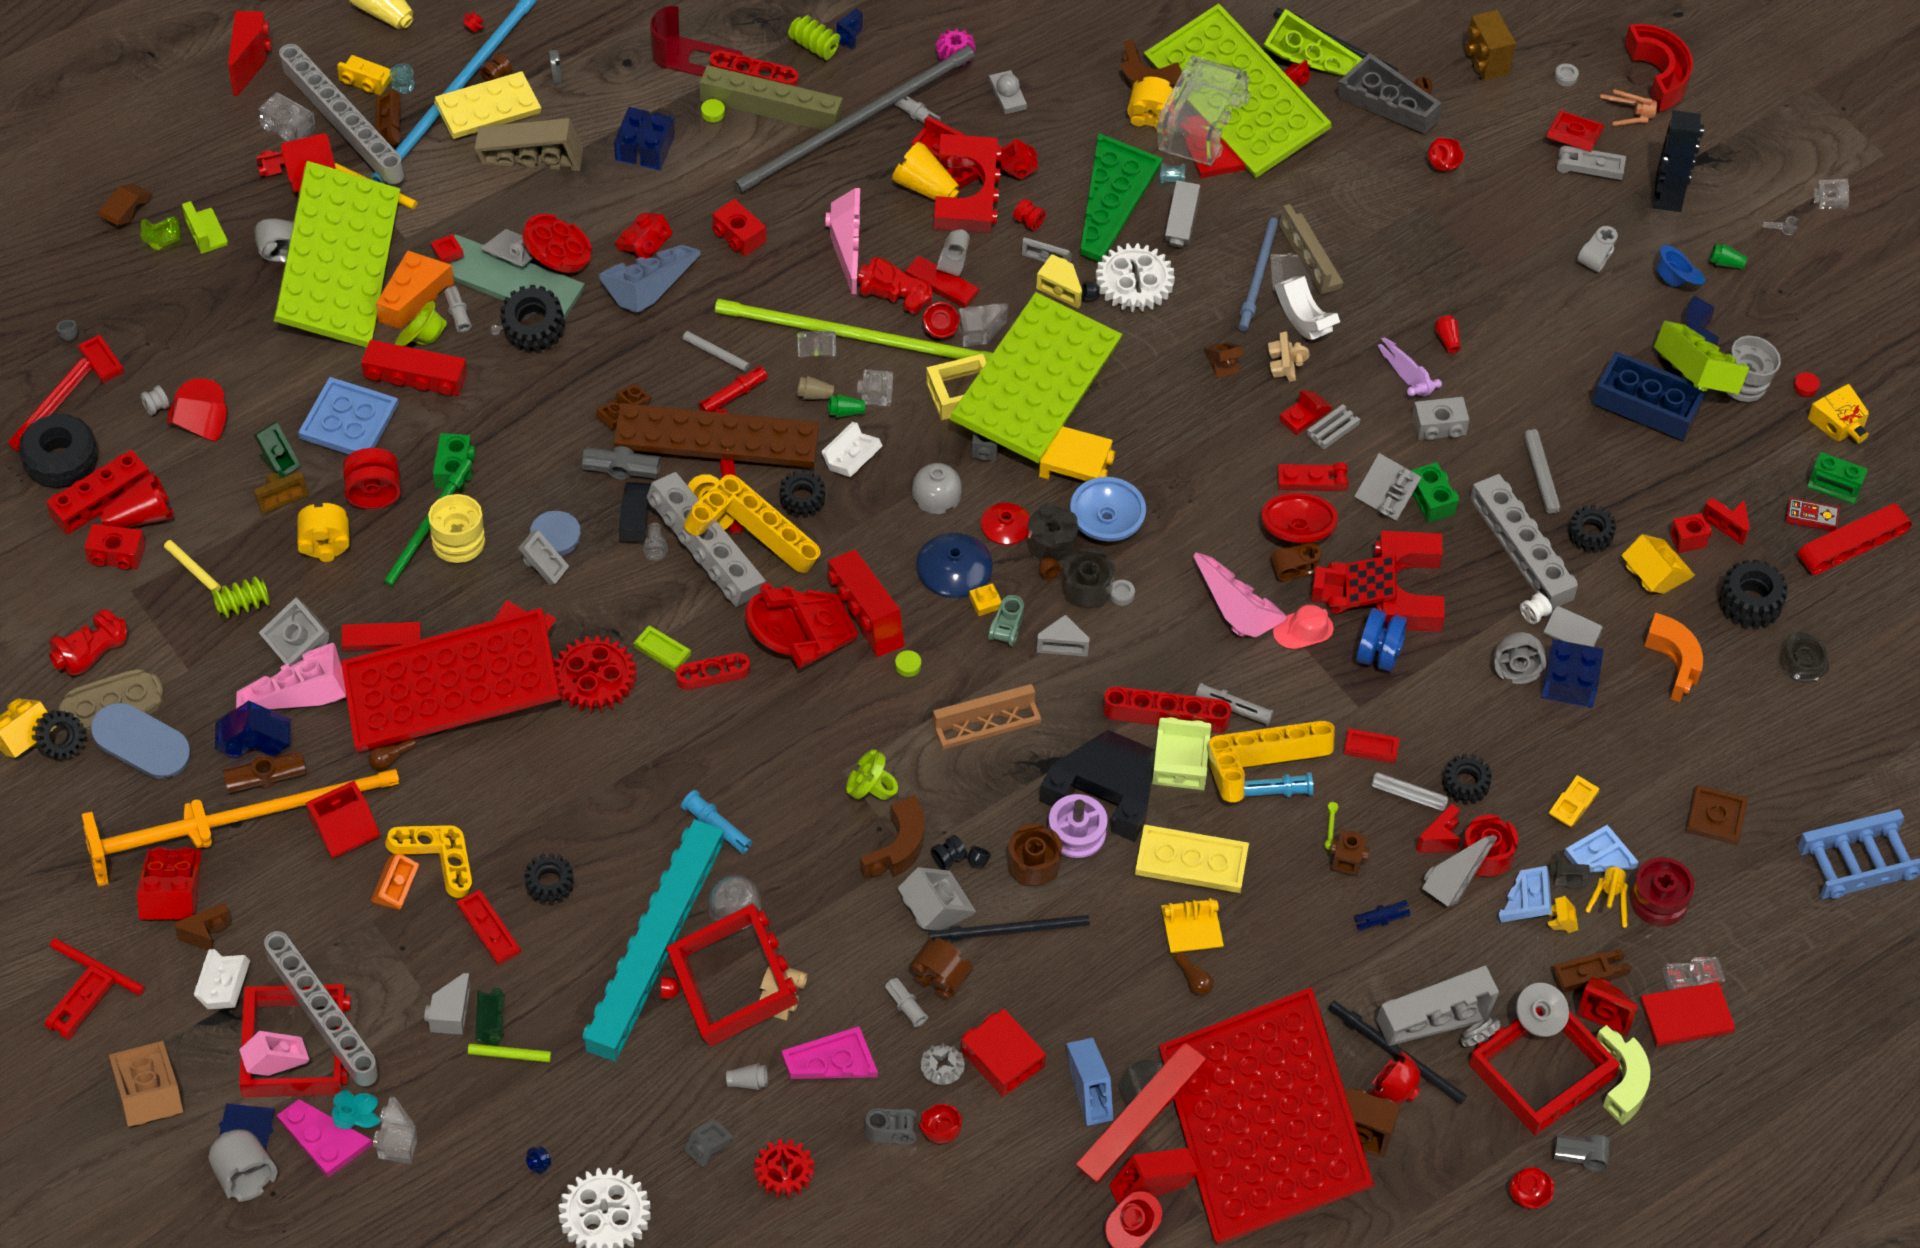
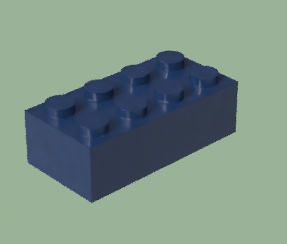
[1593,351,1706,441]

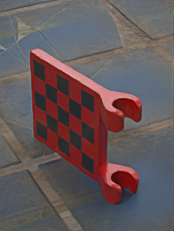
[1328,554,1397,614]

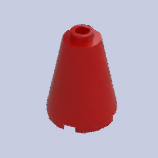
[99,471,175,528]

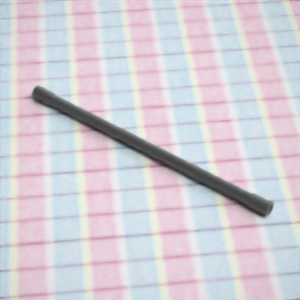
[734,45,975,193]

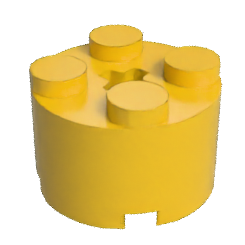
[1127,77,1179,131]
[297,503,349,562]

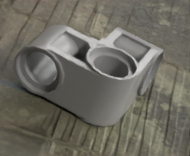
[936,229,970,277]

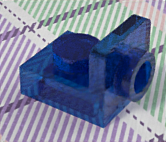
[836,8,863,50]

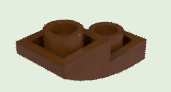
[596,383,652,430]

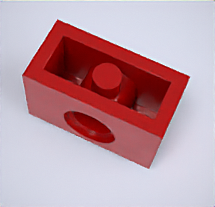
[712,199,766,257]
[84,524,146,570]

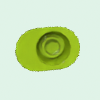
[395,301,447,346]

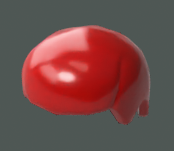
[922,301,960,339]
[919,1103,962,1144]

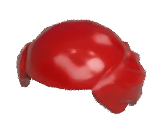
[1428,137,1464,172]
[1509,1167,1554,1210]

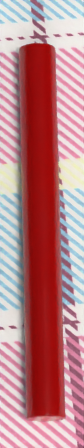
[49,938,145,996]

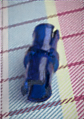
[1354,900,1411,932]

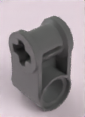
[864,1108,917,1145]

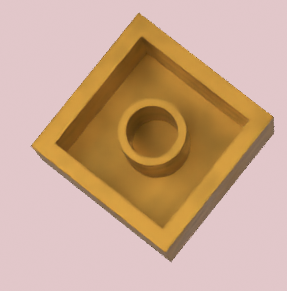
[1465,10,1516,81]

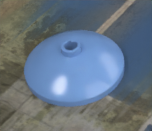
[1070,477,1146,541]

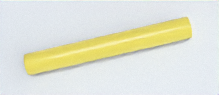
[164,540,221,592]

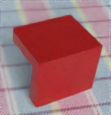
[1311,567,1346,604]

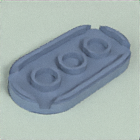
[91,703,190,779]

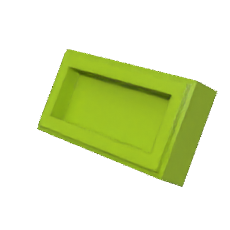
[634,625,691,673]

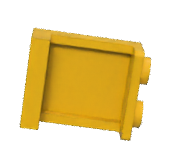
[1039,426,1115,481]

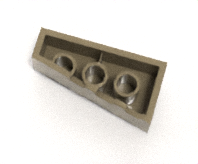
[475,118,583,171]

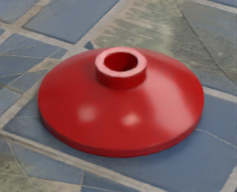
[981,502,1031,545]

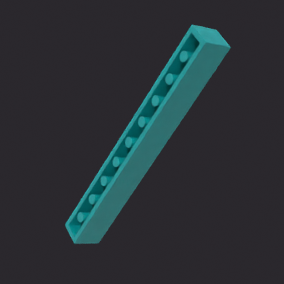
[582,819,724,1062]

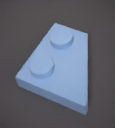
[1564,825,1638,873]
[1499,866,1552,923]

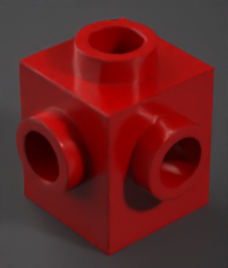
[1001,138,1038,180]

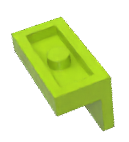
[182,201,228,254]

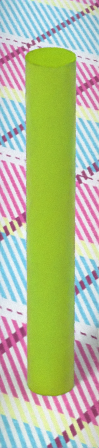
[468,1043,551,1063]

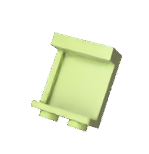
[1152,717,1211,790]

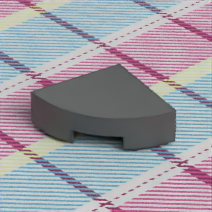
[549,50,562,84]

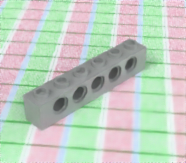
[647,472,766,607]
[1470,474,1578,609]

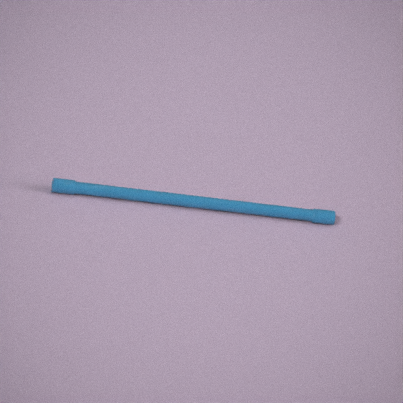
[371,0,538,184]

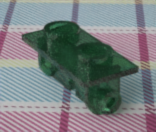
[475,988,505,1046]

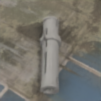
[1195,683,1273,726]

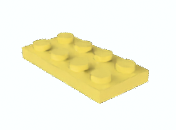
[434,71,541,139]
[1135,825,1249,893]

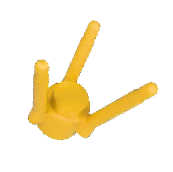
[1585,867,1628,928]

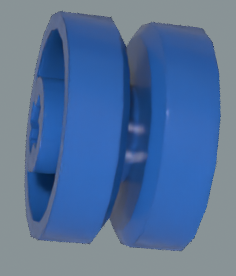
[1356,608,1408,672]

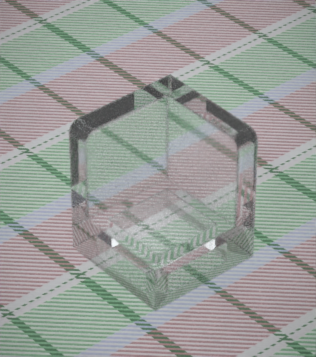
[797,331,836,357]

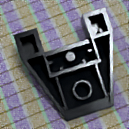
[1039,729,1155,842]

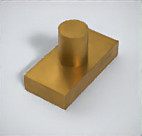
[253,471,309,514]

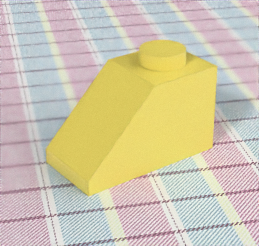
[1036,254,1082,308]

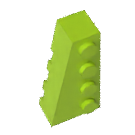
[1654,321,1750,394]

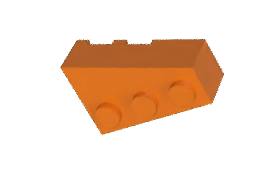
[376,251,454,329]

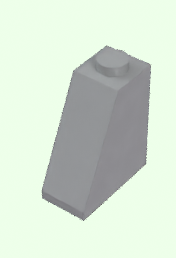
[1165,180,1200,248]

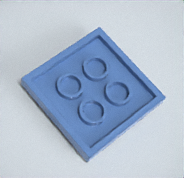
[298,377,399,455]

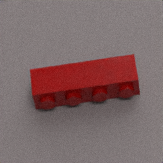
[361,340,467,397]

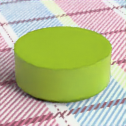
[701,99,725,123]
[895,650,921,677]

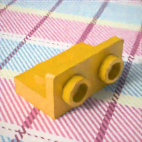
[337,55,394,96]

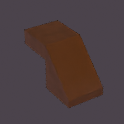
[98,184,152,225]

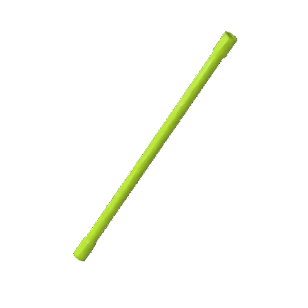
[715,299,993,362]

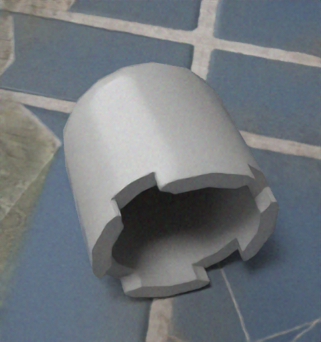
[208,1129,278,1202]

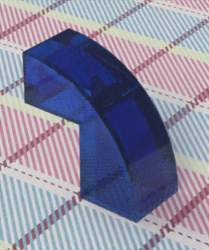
[1683,295,1719,345]

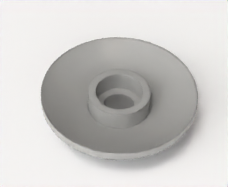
[1516,983,1569,1037]

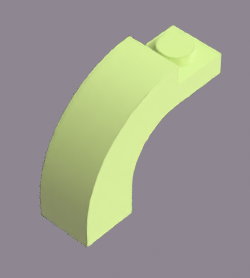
[1596,1025,1650,1125]

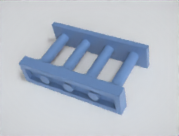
[1797,809,1920,899]

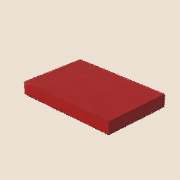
[1640,982,1736,1047]

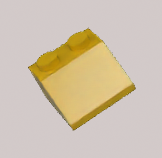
[1621,534,1695,594]

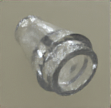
[643,523,668,561]

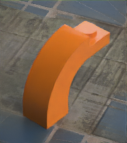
[1644,613,1703,702]

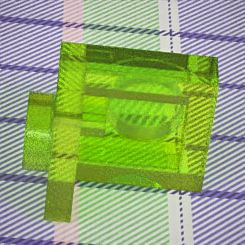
[140,216,180,251]

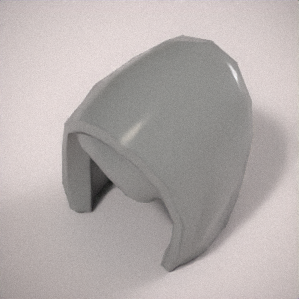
[254,218,293,262]

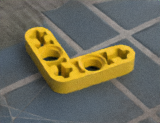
[385,825,472,898]

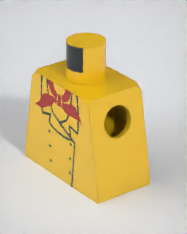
[1808,384,1869,443]

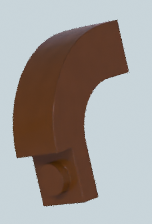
[1120,39,1189,97]
[860,795,924,879]

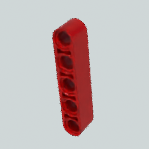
[1797,503,1912,575]
[1103,687,1232,733]

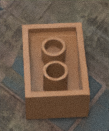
[109,1041,183,1127]

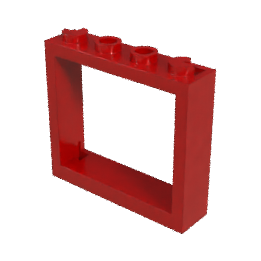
[666,903,799,1047]
[239,984,351,1098]
[1469,1008,1620,1136]

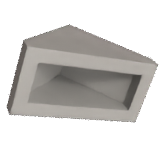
[1037,615,1090,657]

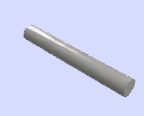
[683,331,750,372]

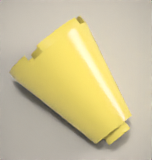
[349,0,414,29]

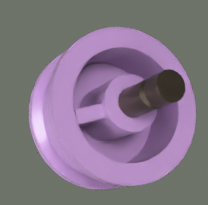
[1048,794,1107,858]

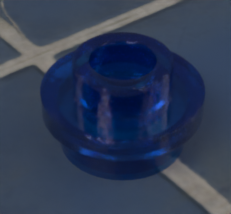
[526,1146,551,1174]

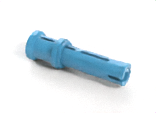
[1244,772,1313,798]
[681,790,753,854]

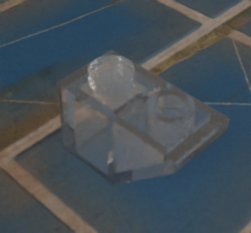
[959,303,1008,347]
[373,1096,418,1164]

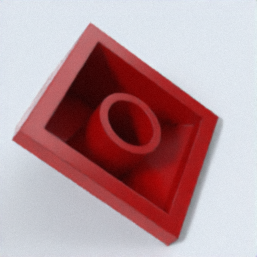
[1576,977,1638,1036]

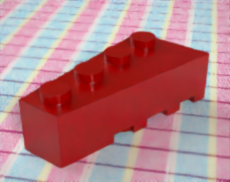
[826,549,905,658]

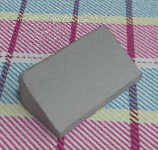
[1022,237,1072,262]
[1543,606,1603,655]

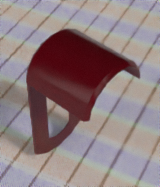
[650,6,744,77]

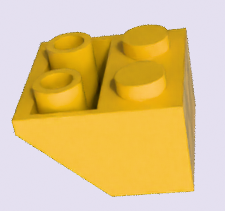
[0,698,57,758]

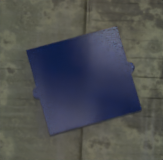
[219,1104,275,1151]

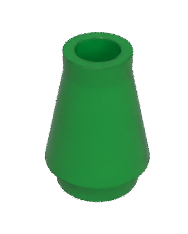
[1709,243,1747,270]
[828,393,865,418]

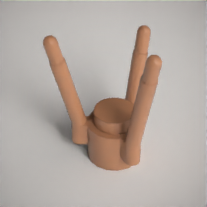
[1600,89,1657,126]

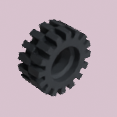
[780,470,825,518]
[1568,505,1616,553]
[32,710,85,759]
[1442,754,1492,805]
[524,853,574,905]

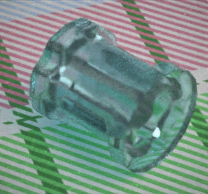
[1160,163,1185,184]

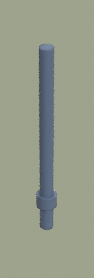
[1238,218,1279,332]

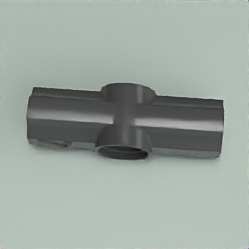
[582,446,660,480]

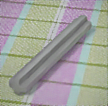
[1524,429,1560,514]

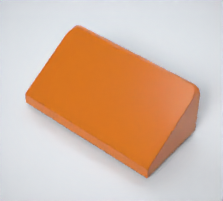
[371,854,419,910]

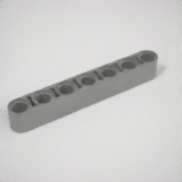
[264,931,378,1086]

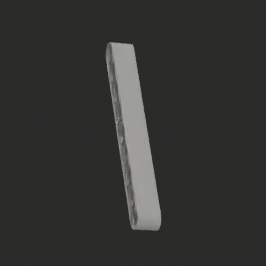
[279,44,404,184]

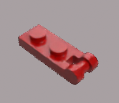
[1277,462,1349,491]
[44,965,114,1040]

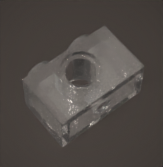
[258,92,316,141]

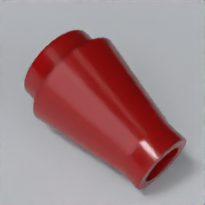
[1435,315,1462,354]

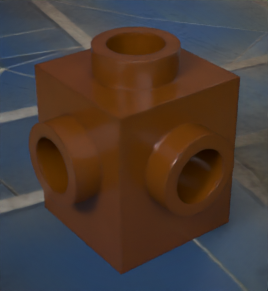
[1330,830,1370,876]

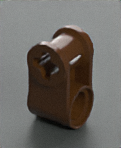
[1271,543,1322,582]

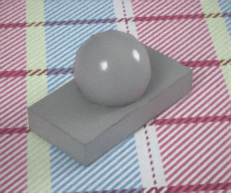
[989,70,1027,115]

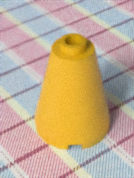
[892,142,960,200]

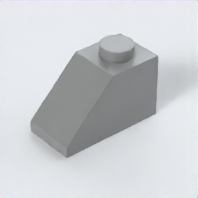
[425,973,471,1035]

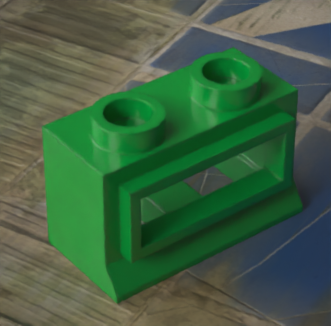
[1807,452,1868,505]

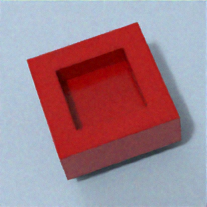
[431,234,464,263]

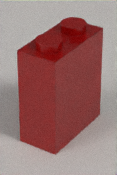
[961,1009,1046,1097]

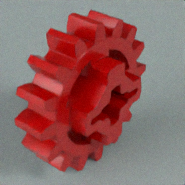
[754,1138,814,1199]

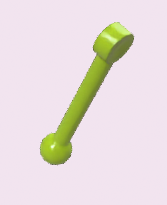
[1324,802,1338,850]

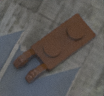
[375,89,401,146]
[1552,950,1631,993]

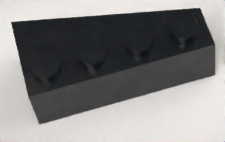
[1653,110,1704,212]

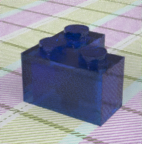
[215,701,291,758]

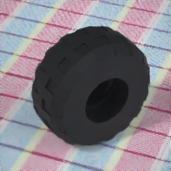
[19,414,98,487]

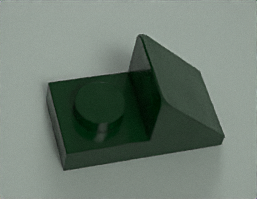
[253,422,301,478]

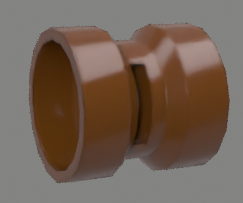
[479,53,513,82]

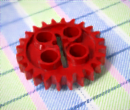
[554,635,637,713]

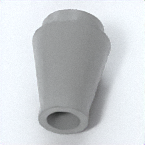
[726,1063,768,1090]

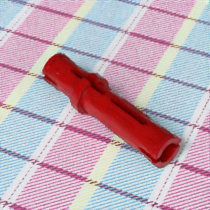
[698,366,768,412]

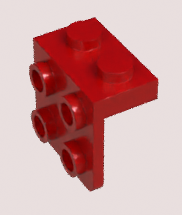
[280,133,336,193]

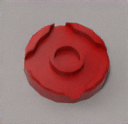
[174,378,225,403]

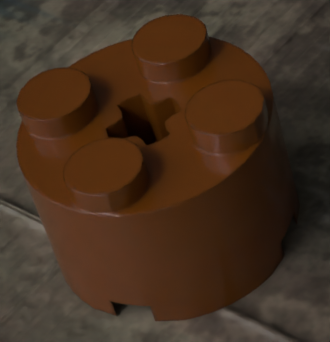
[1007,823,1062,886]
[910,937,973,1001]

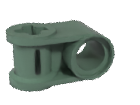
[988,595,1024,647]

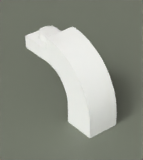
[1274,276,1340,340]

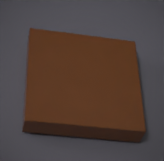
[1686,785,1748,846]

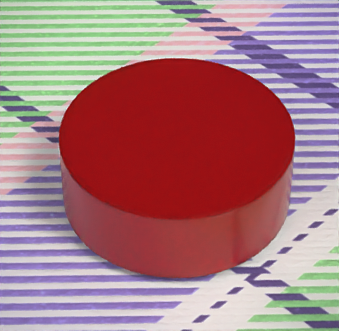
[1794,372,1820,397]

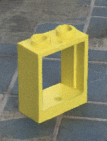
[926,354,987,420]

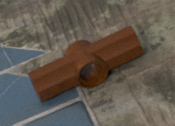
[222,751,306,793]

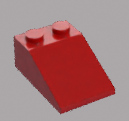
[228,11,272,96]

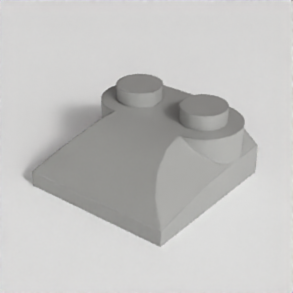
[259,597,329,666]

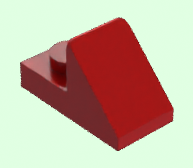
[1279,390,1333,435]
[1703,498,1750,546]
[1416,804,1460,853]

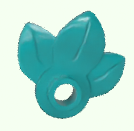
[331,1090,381,1130]

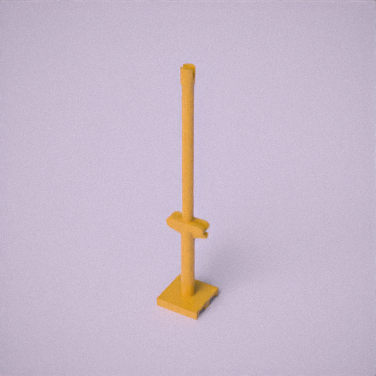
[82,769,399,887]

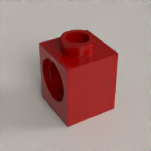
[1669,513,1712,553]

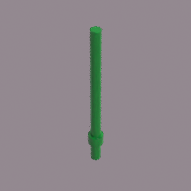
[384,458,473,586]

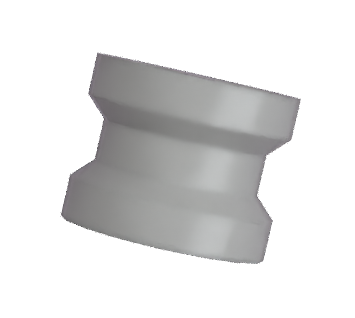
[140,385,170,416]

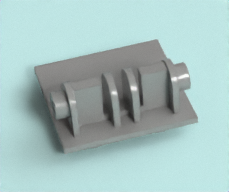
[481,229,534,267]
[1354,453,1422,521]

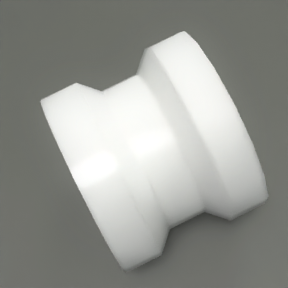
[1520,593,1552,625]

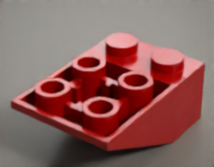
[137,847,202,919]

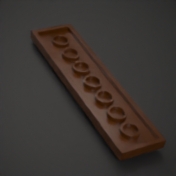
[614,403,819,468]

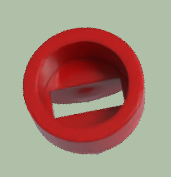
[661,977,680,999]

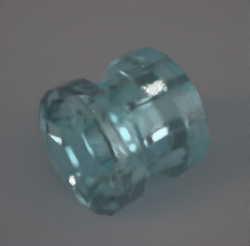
[390,63,415,94]

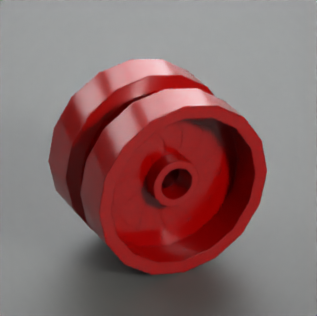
[343,448,401,509]

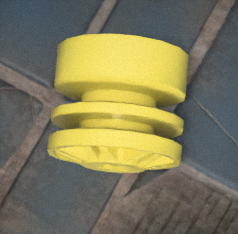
[428,494,485,563]

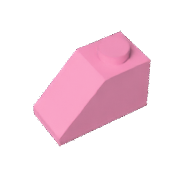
[239,1031,310,1076]

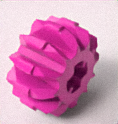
[936,28,976,66]

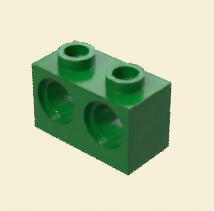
[433,433,476,491]
[1410,462,1459,523]

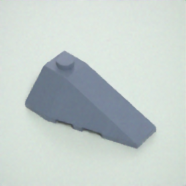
[599,245,701,312]

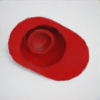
[1105,1191,1162,1248]

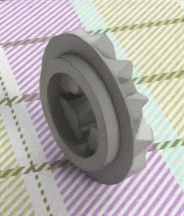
[1460,1017,1501,1047]
[921,1043,965,1085]

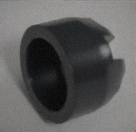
[1081,281,1100,301]
[968,846,991,868]

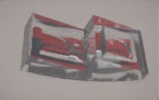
[1661,957,1726,990]

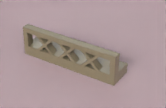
[1279,204,1344,295]

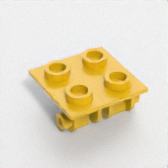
[1161,898,1224,953]

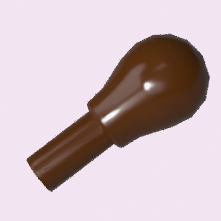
[368,738,416,771]
[1174,952,1214,995]

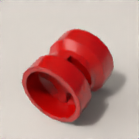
[1013,198,1046,231]

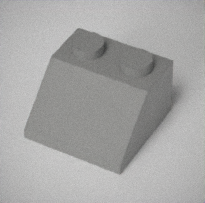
[898,867,976,930]

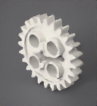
[1096,243,1175,312]
[559,1168,651,1248]

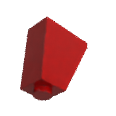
[1109,1148,1199,1205]

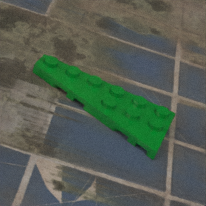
[1080,133,1163,262]

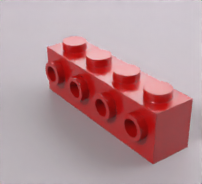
[46,449,150,535]

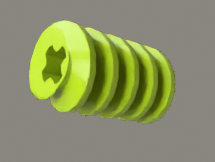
[788,15,841,61]
[212,576,270,619]

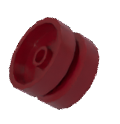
[1630,857,1694,927]

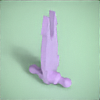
[1378,337,1442,397]

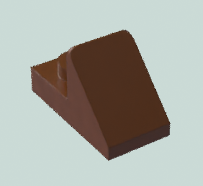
[1204,342,1244,378]
[174,903,232,950]

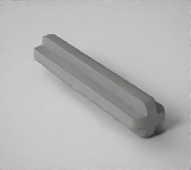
[1372,772,1448,811]

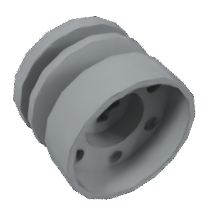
[1726,335,1781,402]

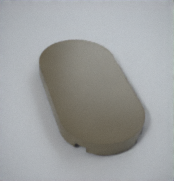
[59,669,164,735]

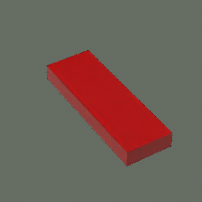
[905,255,979,309]
[342,622,421,651]
[456,889,521,966]

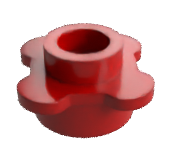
[462,12,485,33]

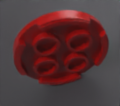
[522,214,592,273]

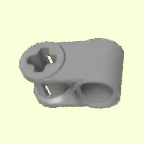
[1577,226,1618,273]

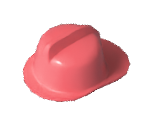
[1273,605,1334,649]

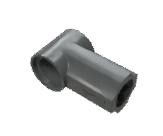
[1553,1134,1610,1171]

